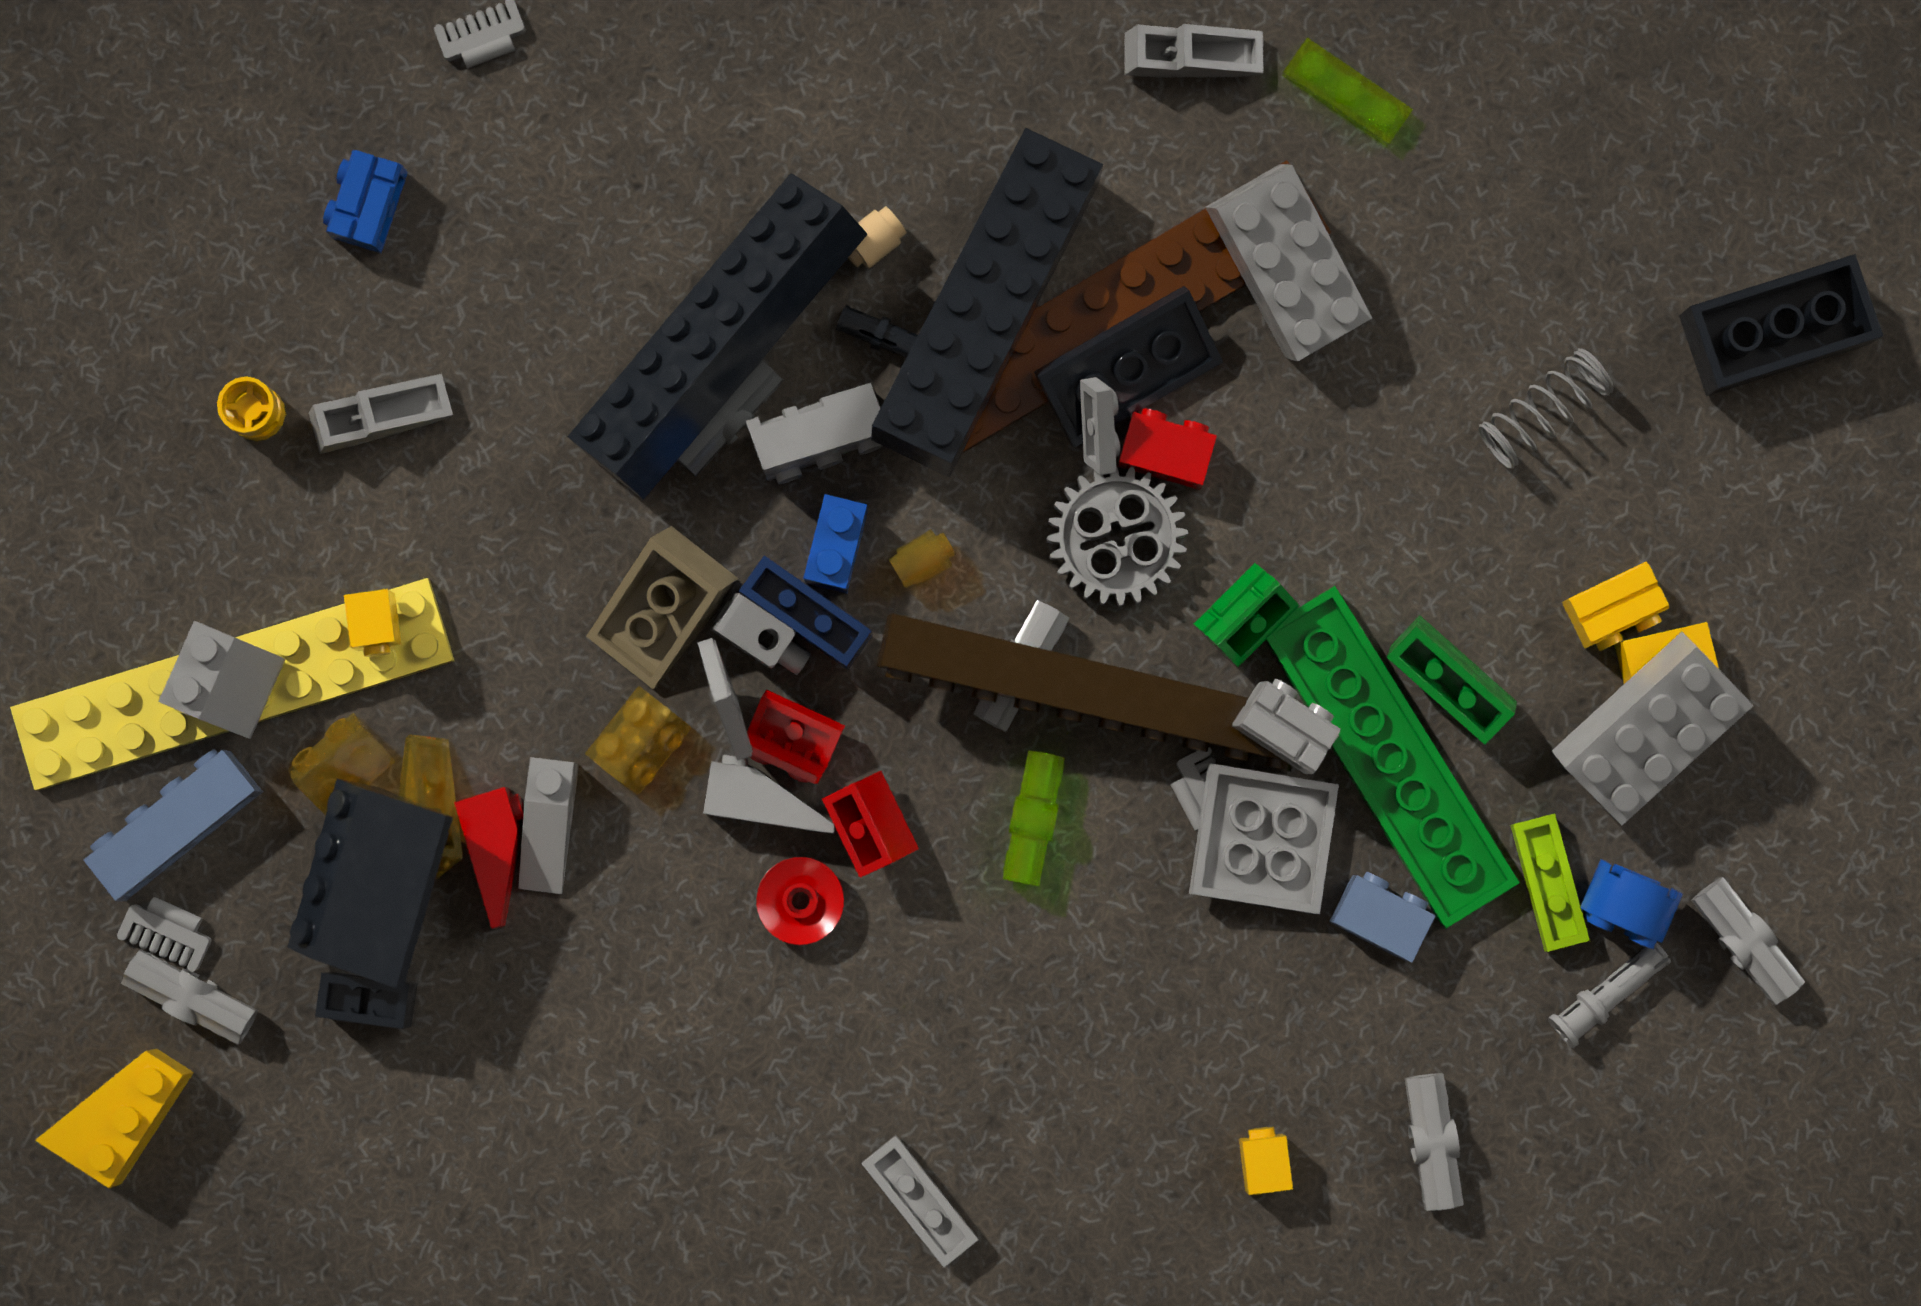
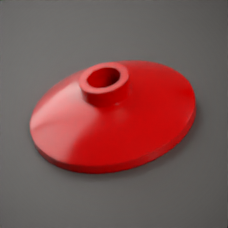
[756,857,844,945]

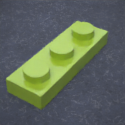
[1510,814,1590,952]

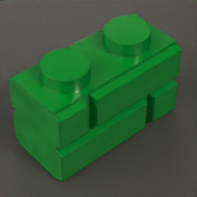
[1194,563,1299,667]

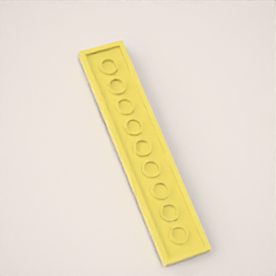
[10,578,454,791]

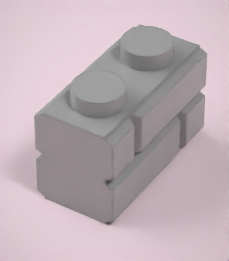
[1232,679,1341,774]

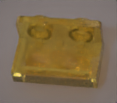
[585,686,691,794]
[288,713,395,816]

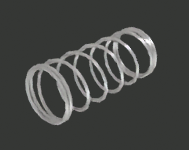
[1478,348,1614,469]

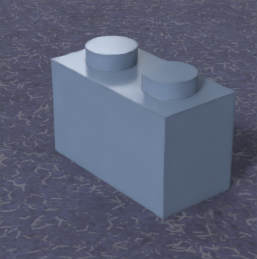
[1329,872,1436,963]

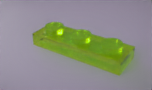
[1282,37,1413,147]

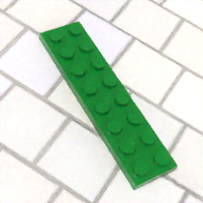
[1265,586,1520,929]

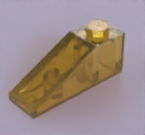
[399,734,463,879]

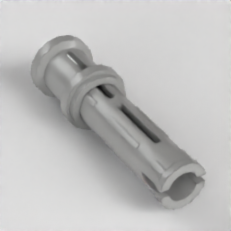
[1548,943,1671,1049]

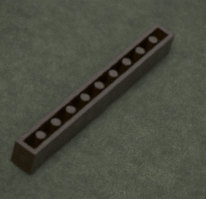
[876,613,1292,772]

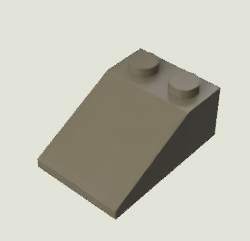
[586,526,739,689]

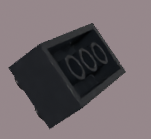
[1679,254,1883,397]

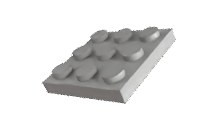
[1189,764,1339,914]

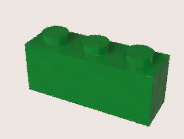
[1387,615,1517,745]

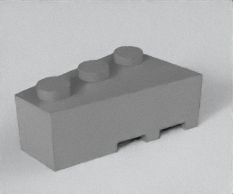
[746,383,883,484]

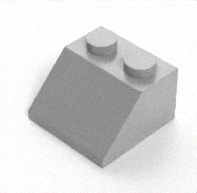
[158,621,286,739]

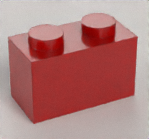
[1117,408,1217,490]
[822,770,919,878]

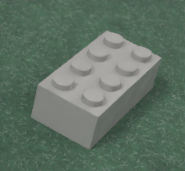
[1205,164,1372,361]
[1552,631,1754,825]

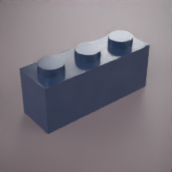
[739,555,873,670]

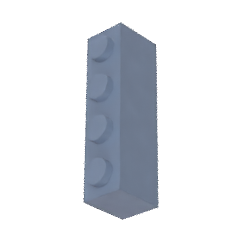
[84,749,263,901]

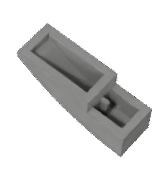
[1124,24,1263,77]
[309,374,453,454]

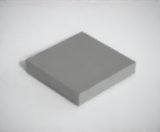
[698,638,753,761]

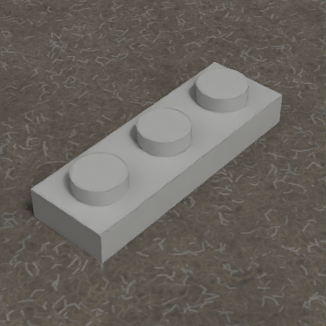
[861,1135,978,1267]

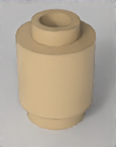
[848,206,907,269]

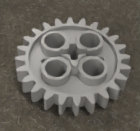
[1047,466,1188,607]

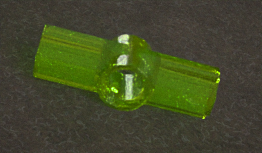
[1002,750,1065,887]

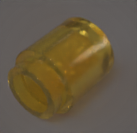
[889,529,956,588]

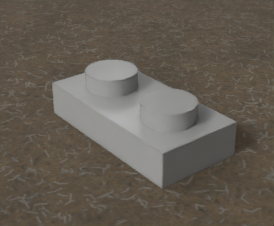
[1080,377,1120,475]

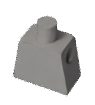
[709,593,811,675]

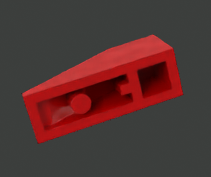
[454,787,524,929]

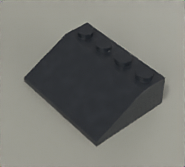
[288,778,453,989]

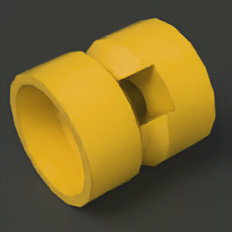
[217,376,285,441]

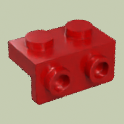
[747,689,846,784]

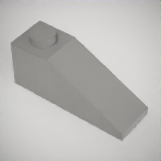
[703,755,836,834]
[518,757,579,894]

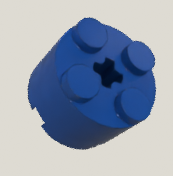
[1580,859,1683,949]

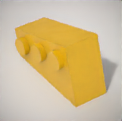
[35,1049,194,1188]

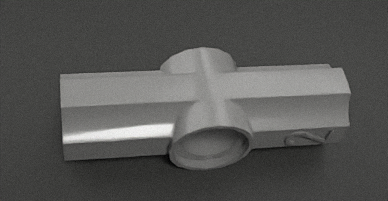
[974,600,1069,732]
[1691,877,1805,1005]
[121,950,258,1044]
[1405,1073,1464,1211]

